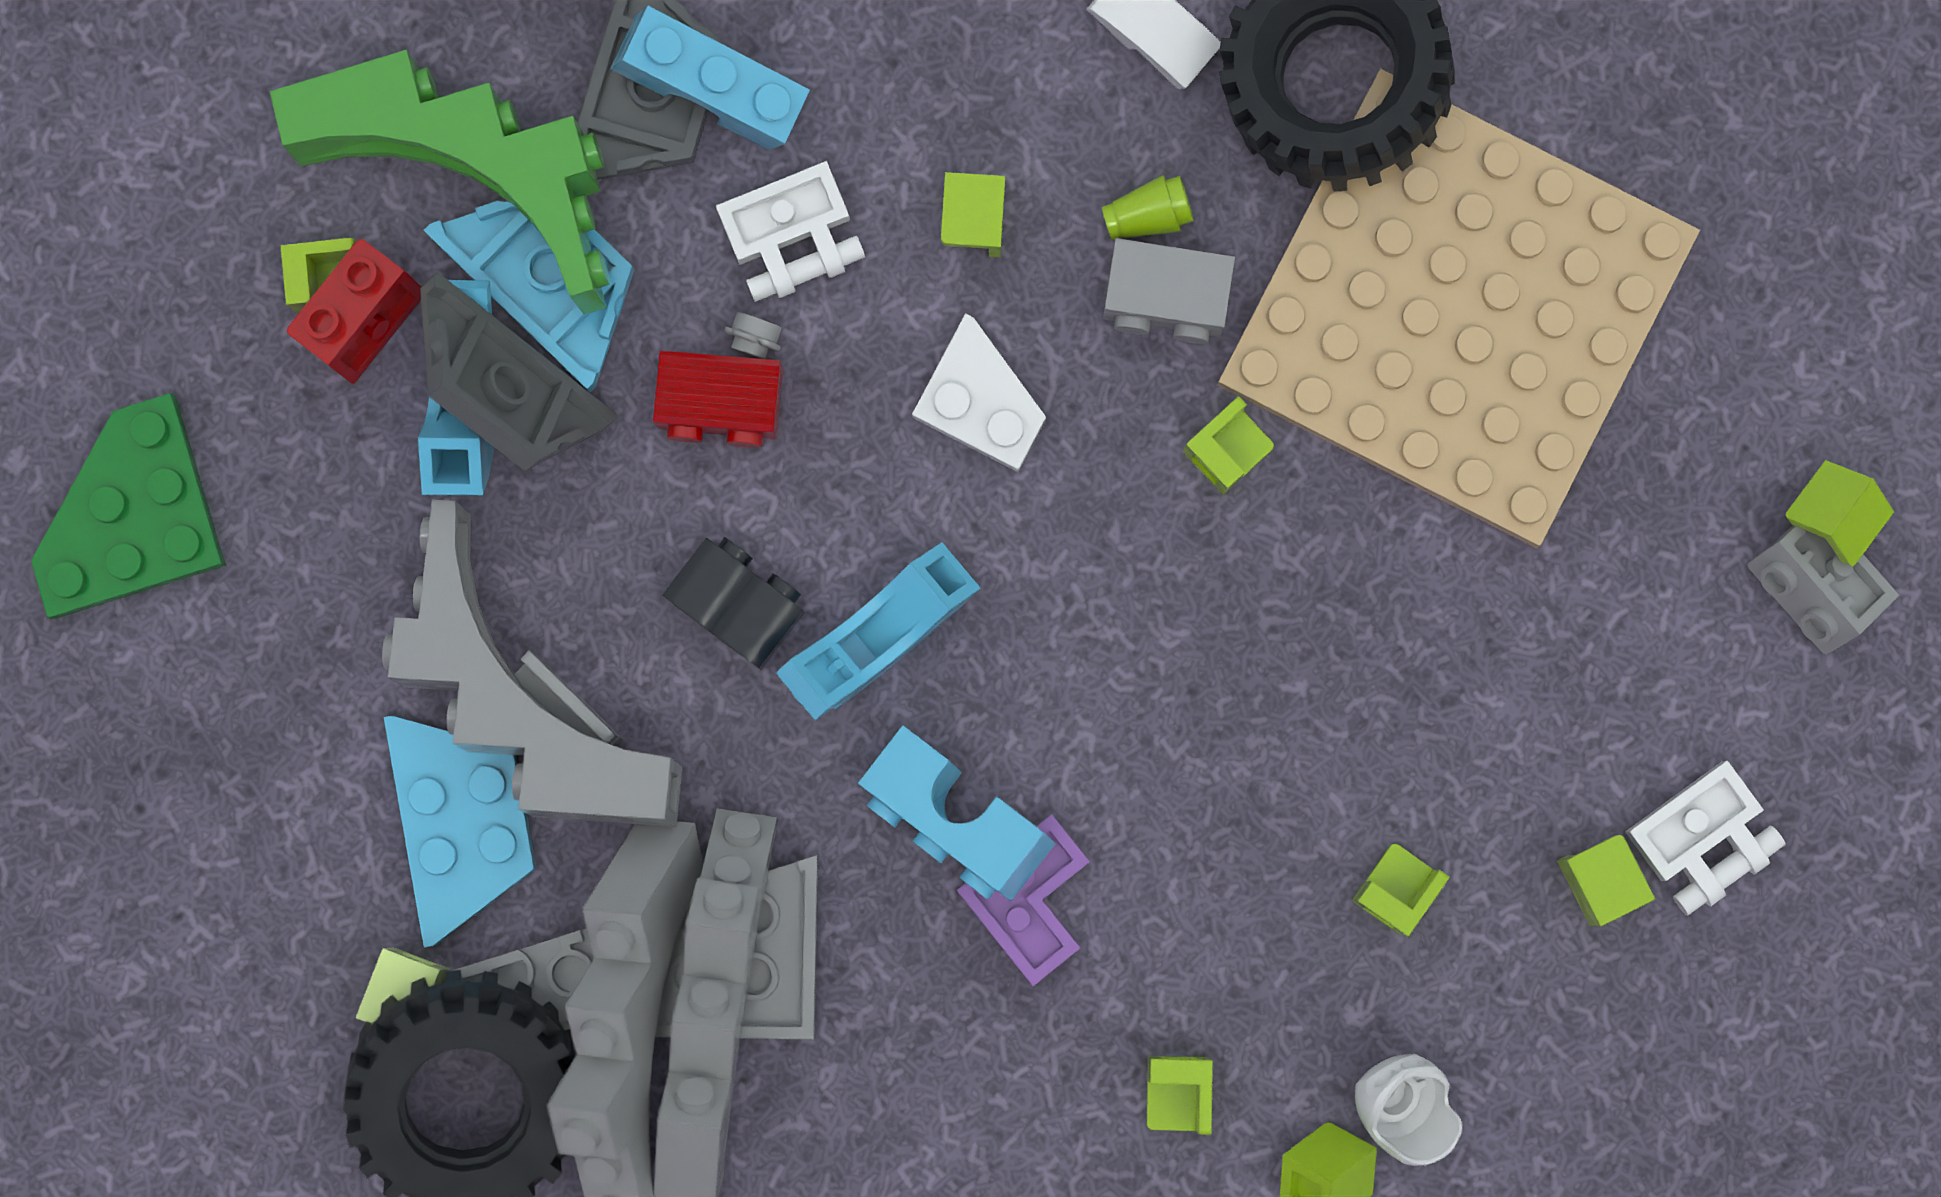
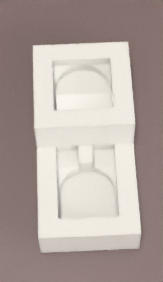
[1087,0,1221,89]

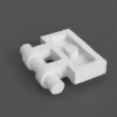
[716,161,865,302]
[1625,760,1785,916]

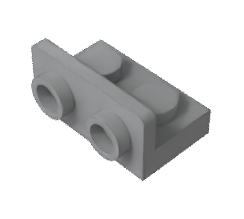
[1748,525,1900,654]

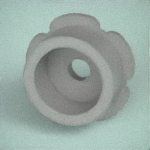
[724,312,782,359]

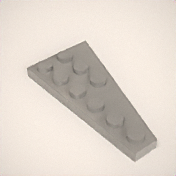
[452,855,818,1040]

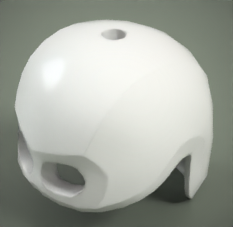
[1355,1054,1462,1166]

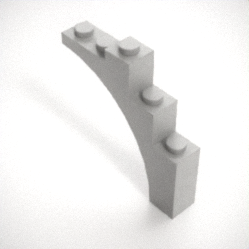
[382,499,682,827]
[654,809,777,1197]
[547,821,703,1197]

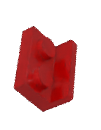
[287,239,422,385]

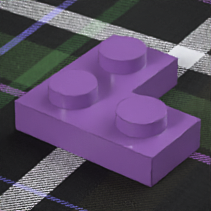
[957,814,1090,986]

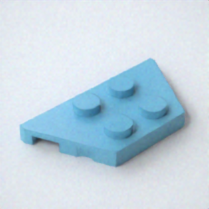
[424,201,635,392]
[384,716,537,947]

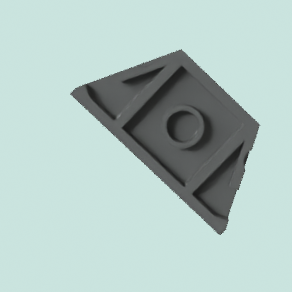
[578,0,726,180]
[420,272,617,471]

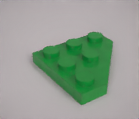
[31,393,226,620]

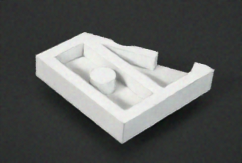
[912,313,1046,472]

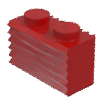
[653,350,783,448]

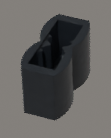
[662,537,804,670]

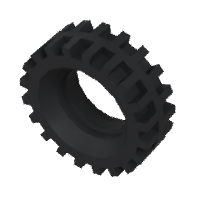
[1219,0,1455,191]
[343,970,577,1197]

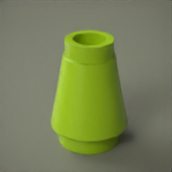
[1102,174,1194,241]

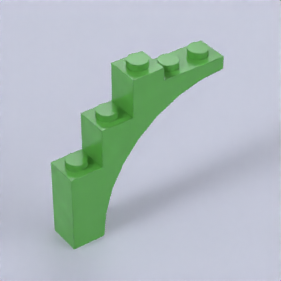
[270,49,610,315]

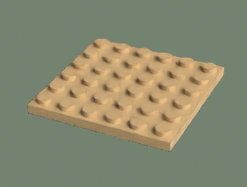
[1217,68,1700,549]

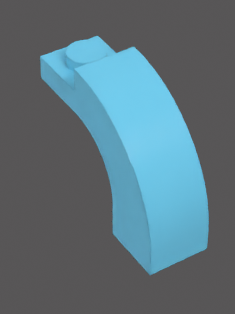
[418,280,494,495]
[776,542,981,721]

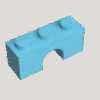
[610,6,810,150]
[858,725,1056,902]

